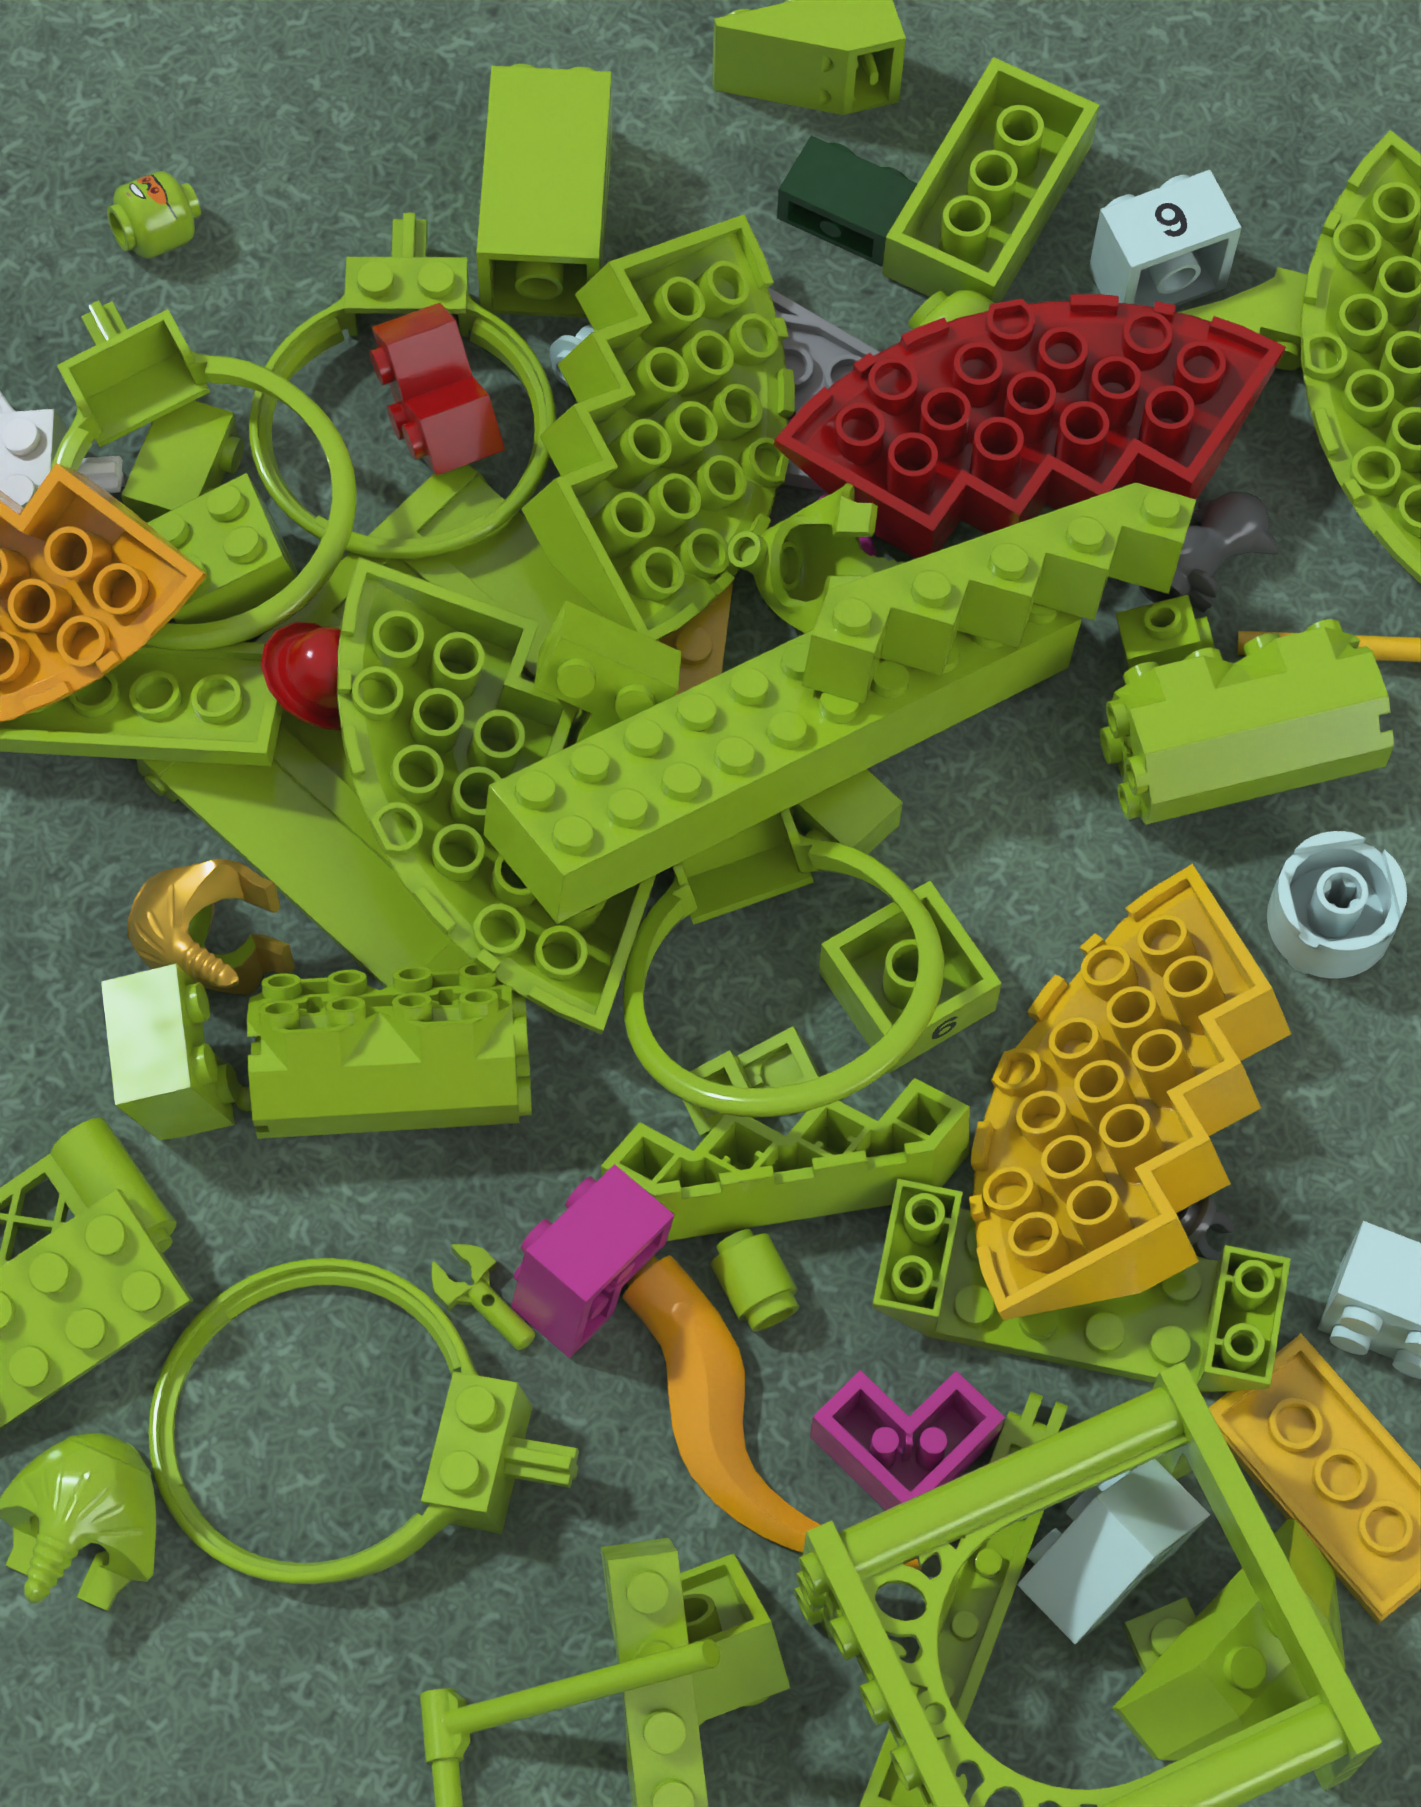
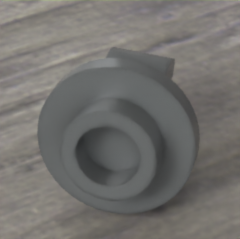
[1176,1196,1235,1261]

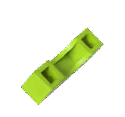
[601,1538,708,1807]

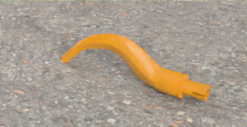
[622,1255,922,1570]

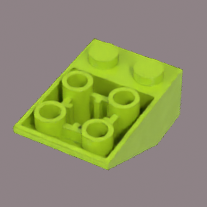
[712,0,906,115]

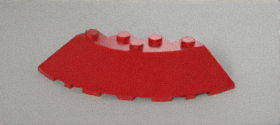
[774,294,1286,559]

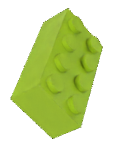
[882,57,1100,303]

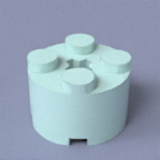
[1267,831,1407,979]

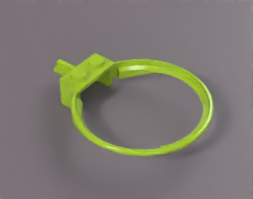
[249,212,556,559]
[50,301,357,651]
[623,808,944,1117]
[148,1258,579,1584]

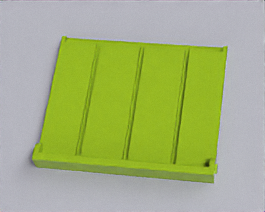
[137,464,603,988]

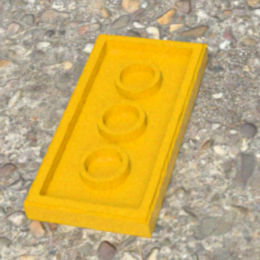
[1209,1333,1421,1625]

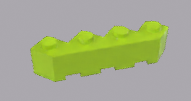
[601,1078,970,1241]

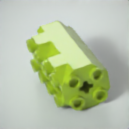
[1099,619,1394,825]
[247,962,532,1139]

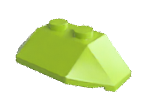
[1112,1519,1346,1761]

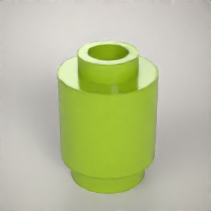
[710,1229,800,1332]

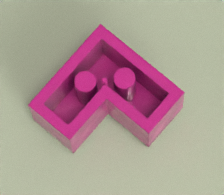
[511,1164,675,1359]
[810,1370,1005,1511]

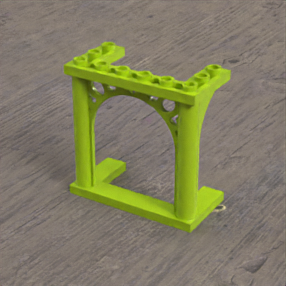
[793,1361,1382,1807]

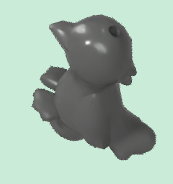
[1139,491,1278,613]

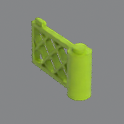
[0,1117,177,1267]

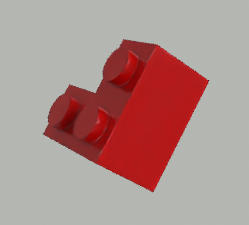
[369,303,505,476]

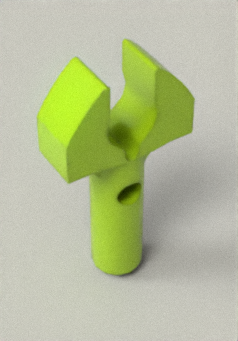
[432,1244,535,1351]

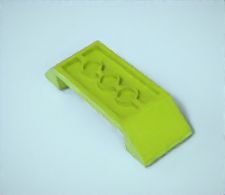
[872,1179,1291,1393]

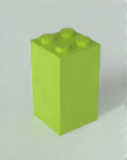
[476,64,612,318]

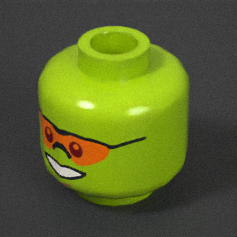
[107,171,201,259]

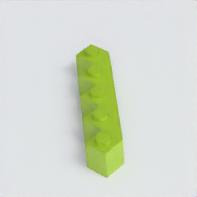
[802,483,1196,704]

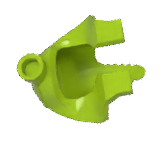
[728,483,904,633]
[0,1433,156,1611]

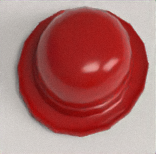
[261,622,341,731]

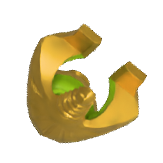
[127,859,296,995]

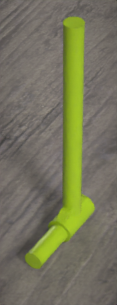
[420,1639,720,1807]

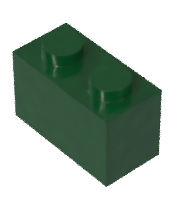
[777,135,917,267]

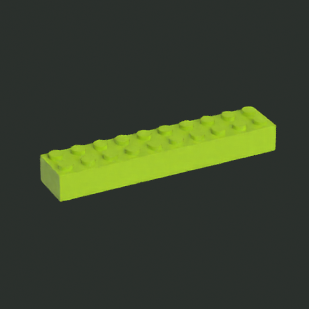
[484,603,1082,924]

